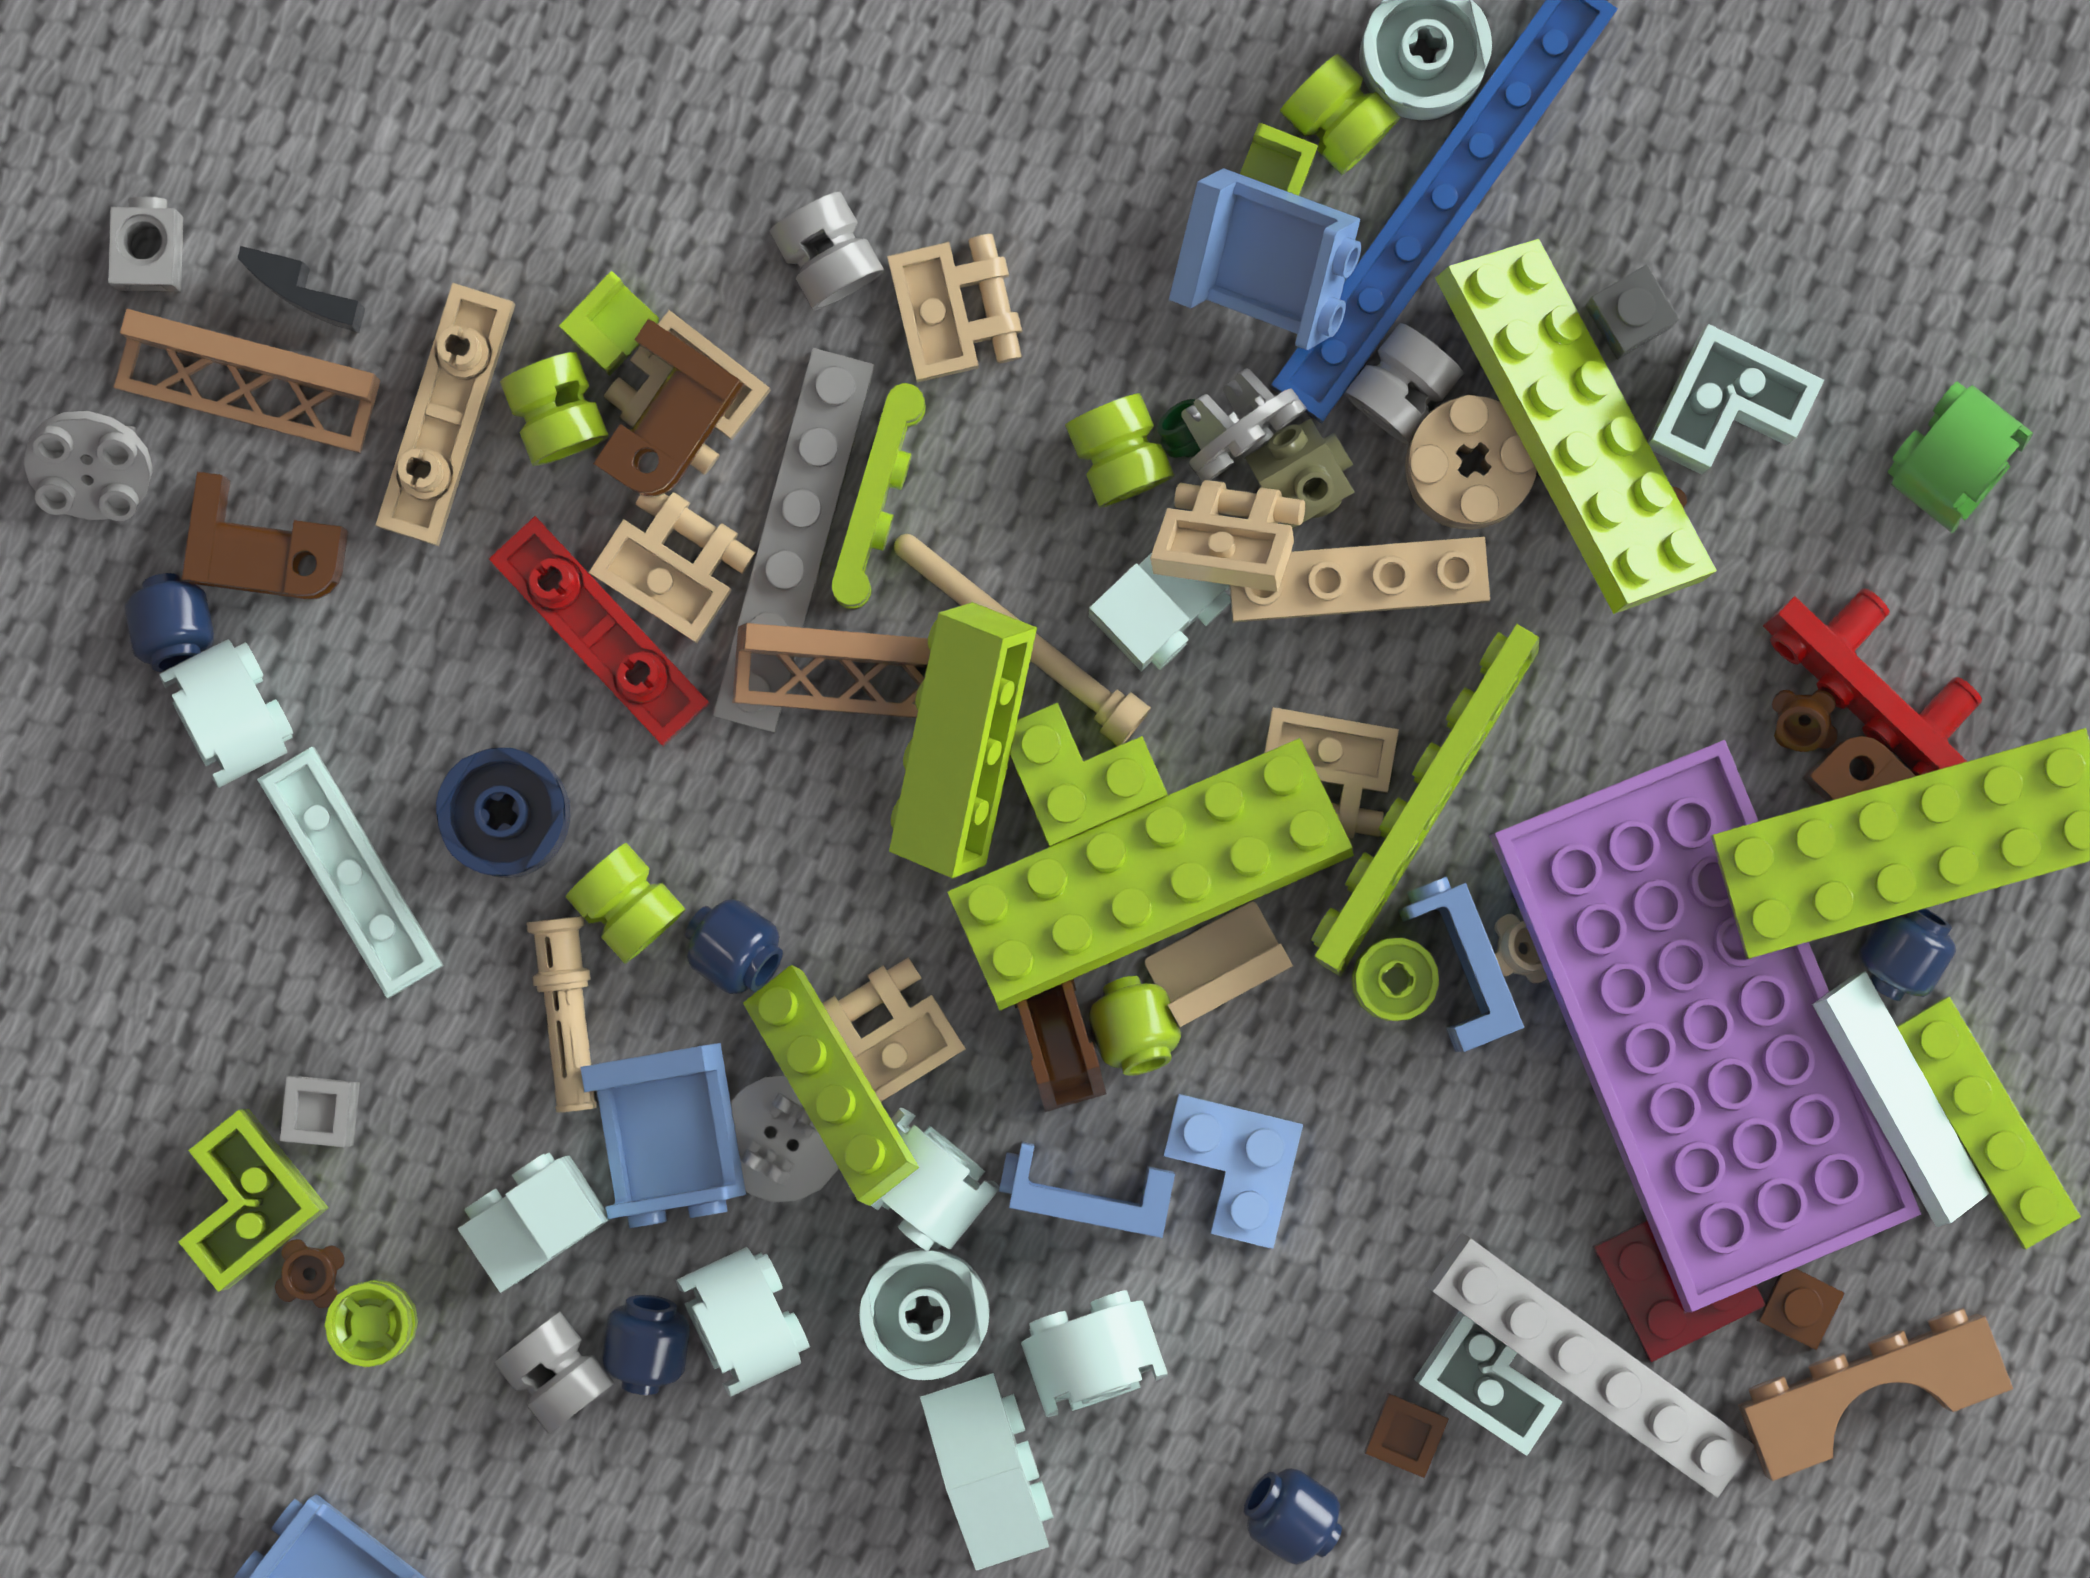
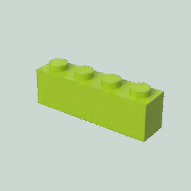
[889,602,1037,878]

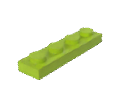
[743,965,919,1206]
[1897,996,2081,1249]

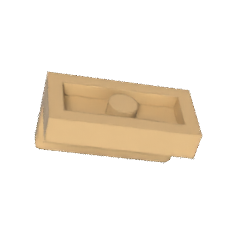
[1145,902,1293,1027]

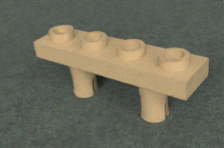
[375,283,515,546]
[1229,537,1490,623]

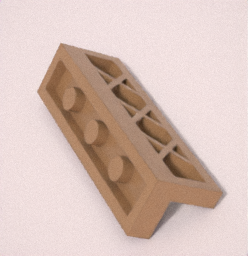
[114,309,381,454]
[732,623,930,718]

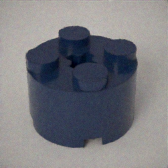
[436,748,571,878]

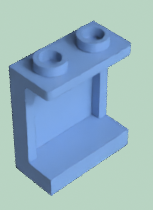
[1169,168,1361,350]
[1398,876,1525,1052]
[580,1043,746,1228]
[999,1142,1175,1238]
[234,1494,425,1578]

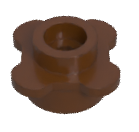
[1772,690,1838,752]
[275,1239,345,1308]

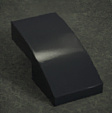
[238,246,365,333]

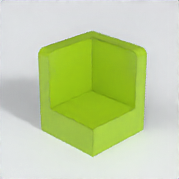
[1240,123,1318,196]
[559,271,659,376]

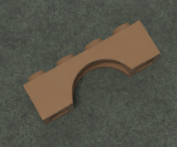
[1738,1307,2013,1481]

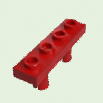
[489,516,710,747]
[1763,588,1982,776]

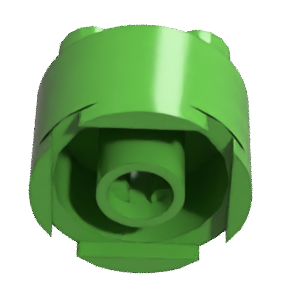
[1887,381,2033,533]

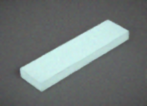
[257,747,444,999]
[1812,971,1989,1227]

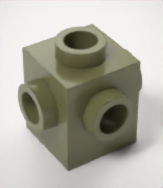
[1245,418,1354,529]

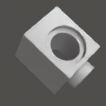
[108,197,183,292]
[280,1076,360,1147]

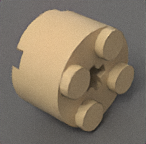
[1405,395,1537,530]

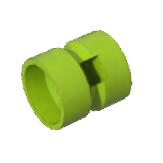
[1280,53,1401,175]
[500,352,609,466]
[1065,393,1175,508]
[565,842,686,964]
[1351,938,1439,1021]
[325,1279,418,1367]

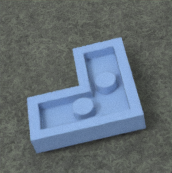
[1163,1094,1303,1249]

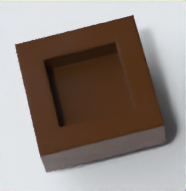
[1757,1268,1845,1350]
[1364,1393,1449,1478]

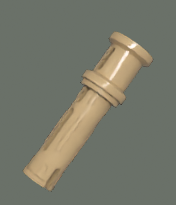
[526,916,597,1112]

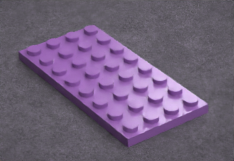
[1489,740,1921,1313]

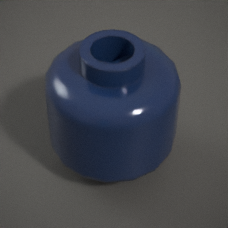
[125,573,214,672]
[685,900,783,994]
[1859,908,1956,1001]
[602,1295,690,1395]
[1244,1468,1342,1565]

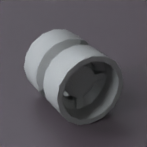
[769,192,884,310]
[1344,323,1464,444]
[494,1312,615,1434]

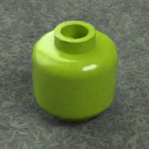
[1089,976,1181,1076]

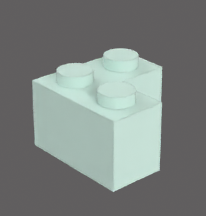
[1647,324,1824,475]
[1088,553,1231,671]
[458,1152,611,1293]
[1414,1311,1562,1456]
[920,1373,1054,1571]

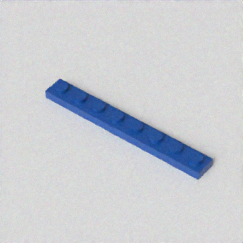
[1271,0,1618,424]

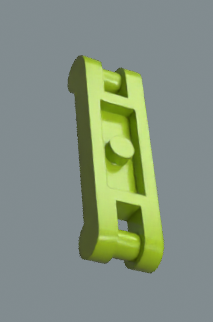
[832,383,926,610]

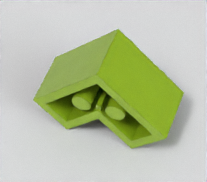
[1010,702,1168,847]
[178,1109,329,1292]

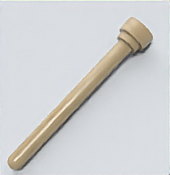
[894,534,1151,746]

